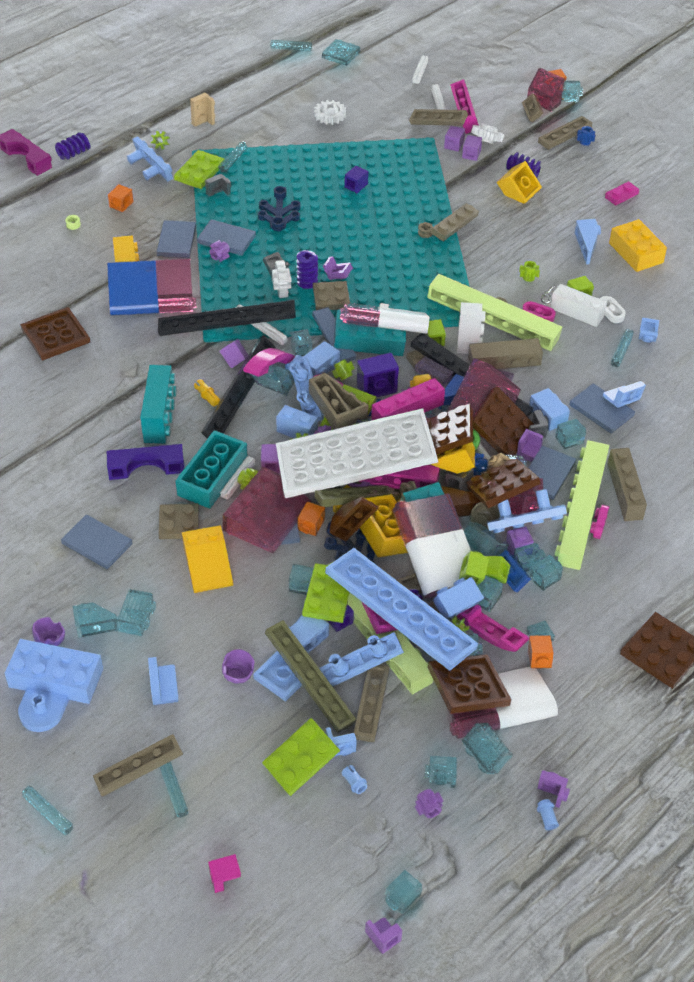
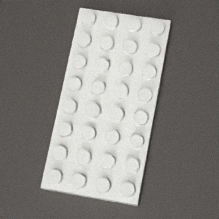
[276,409,438,498]

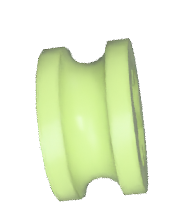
[65,215,81,230]

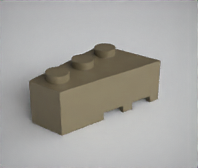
[309,373,369,430]

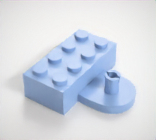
[5,639,103,732]

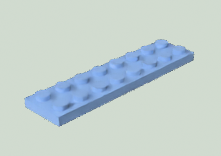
[325,548,478,671]

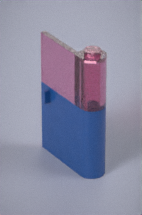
[107,259,197,316]

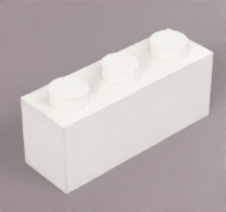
[551,284,607,327]
[457,302,486,354]

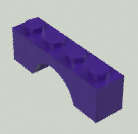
[106,444,185,480]

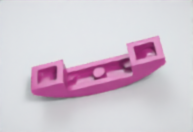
[243,348,295,377]
[456,604,529,652]

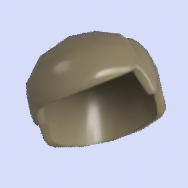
[470,502,500,532]

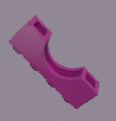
[0,128,52,176]

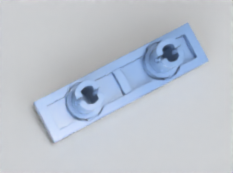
[126,136,173,182]
[289,358,324,421]
[487,489,567,533]
[319,632,404,687]

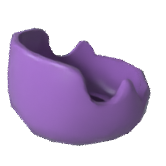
[32,617,65,646]
[222,649,255,684]

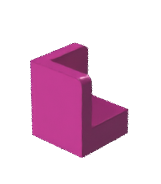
[208,854,241,893]

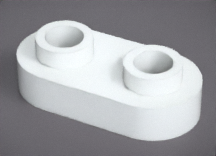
[600,296,626,323]

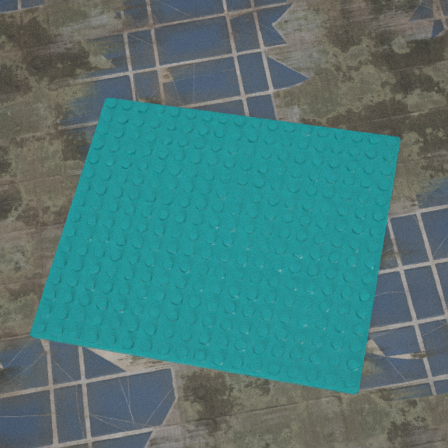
[192,137,470,342]

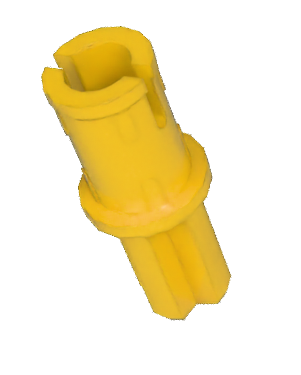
[194,379,220,407]

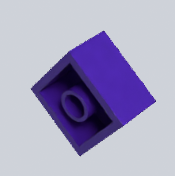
[357,353,399,398]

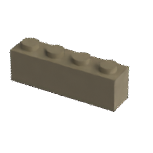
[468,338,543,371]
[607,448,647,521]

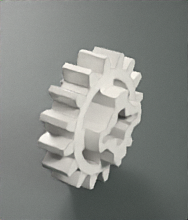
[314,100,346,125]
[471,123,504,144]
[272,260,291,298]

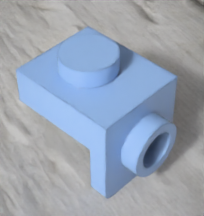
[638,317,660,343]
[326,727,357,756]

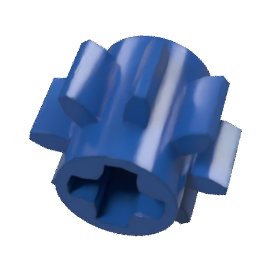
[577,126,596,145]
[472,453,488,476]

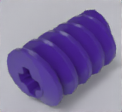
[55,132,91,160]
[506,152,541,178]
[296,250,318,289]

